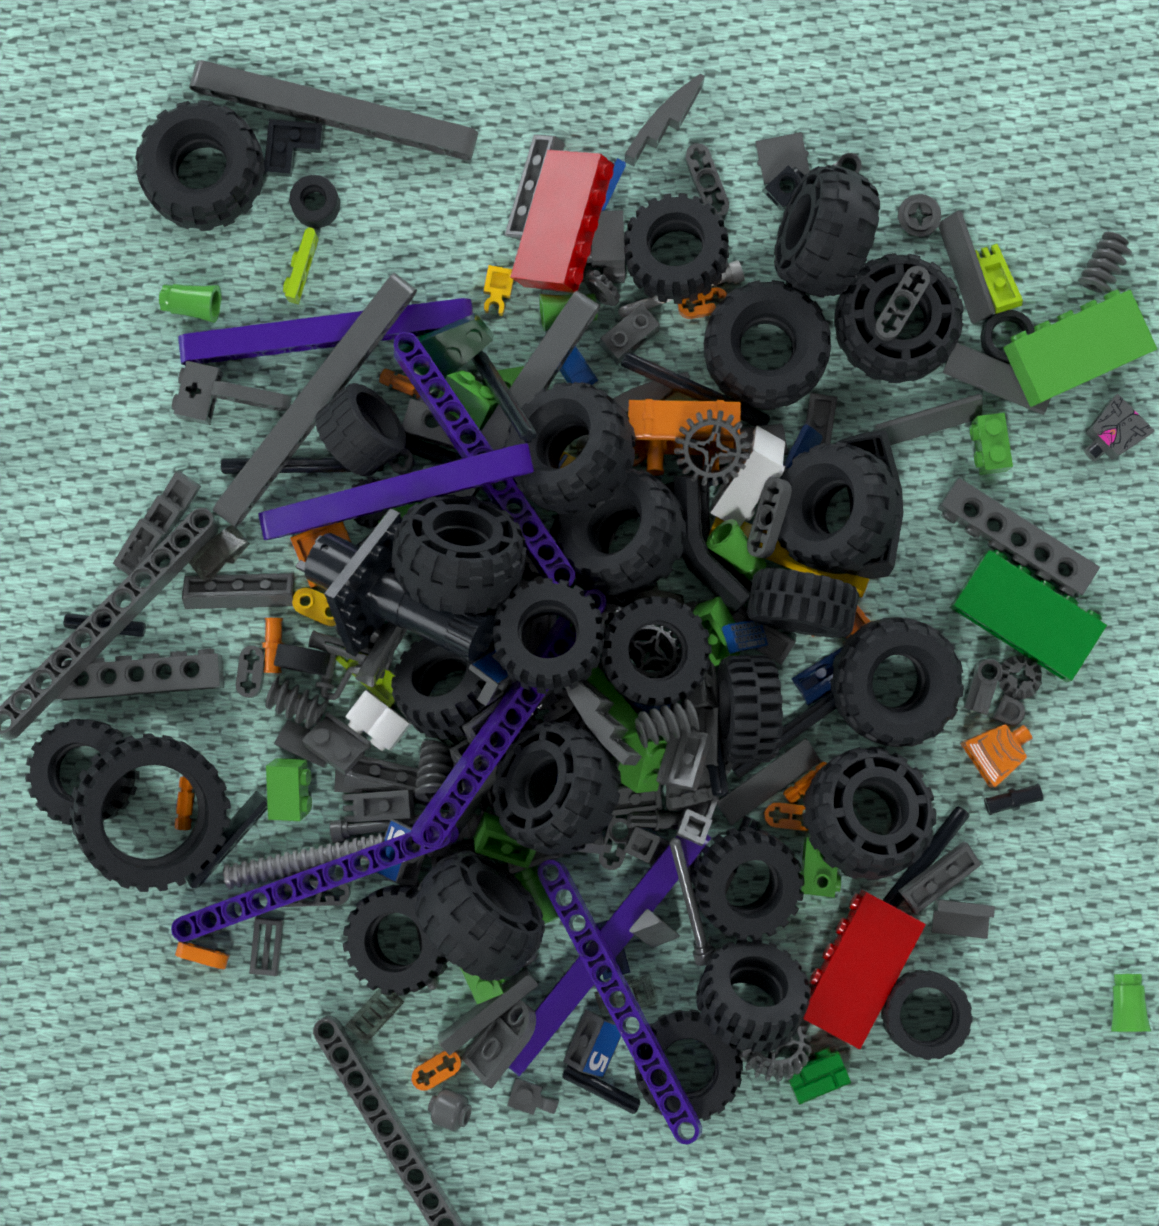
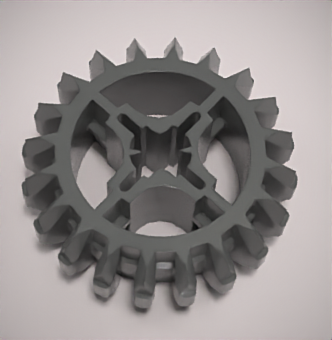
[674,409,751,486]
[629,625,682,678]
[738,1006,812,1083]

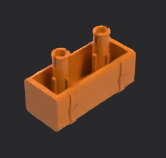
[628,399,740,476]

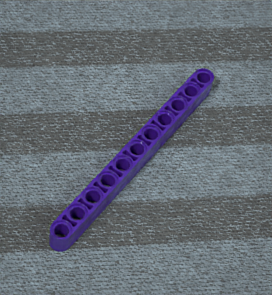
[178,298,473,365]
[394,332,575,588]
[258,443,534,540]
[411,589,606,848]
[171,825,458,942]
[508,834,711,1076]
[538,860,702,1145]

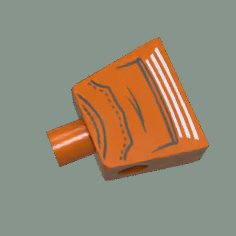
[960,724,1033,787]

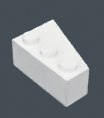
[710,426,785,526]

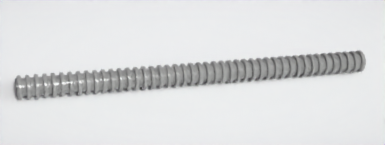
[223,810,497,890]

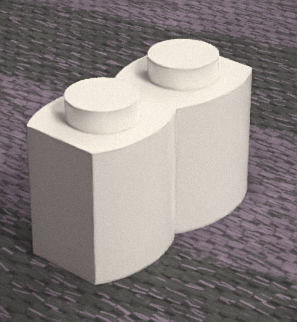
[345,690,411,751]

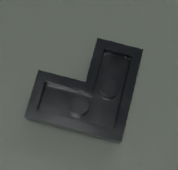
[264,119,324,177]

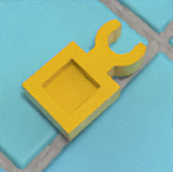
[483,265,514,316]

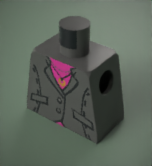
[1084,394,1155,462]

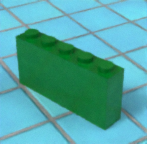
[949,550,1107,682]

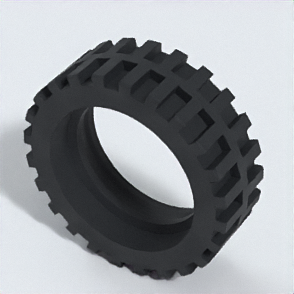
[70,733,231,892]

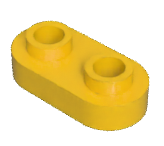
[292,588,336,627]

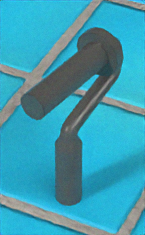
[315,645,385,700]

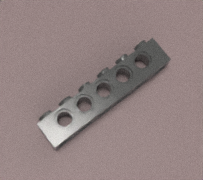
[937,478,1100,597]
[55,649,224,701]

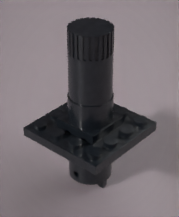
[295,509,495,663]

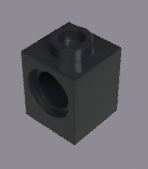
[762,165,804,210]

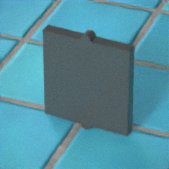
[755,132,810,185]

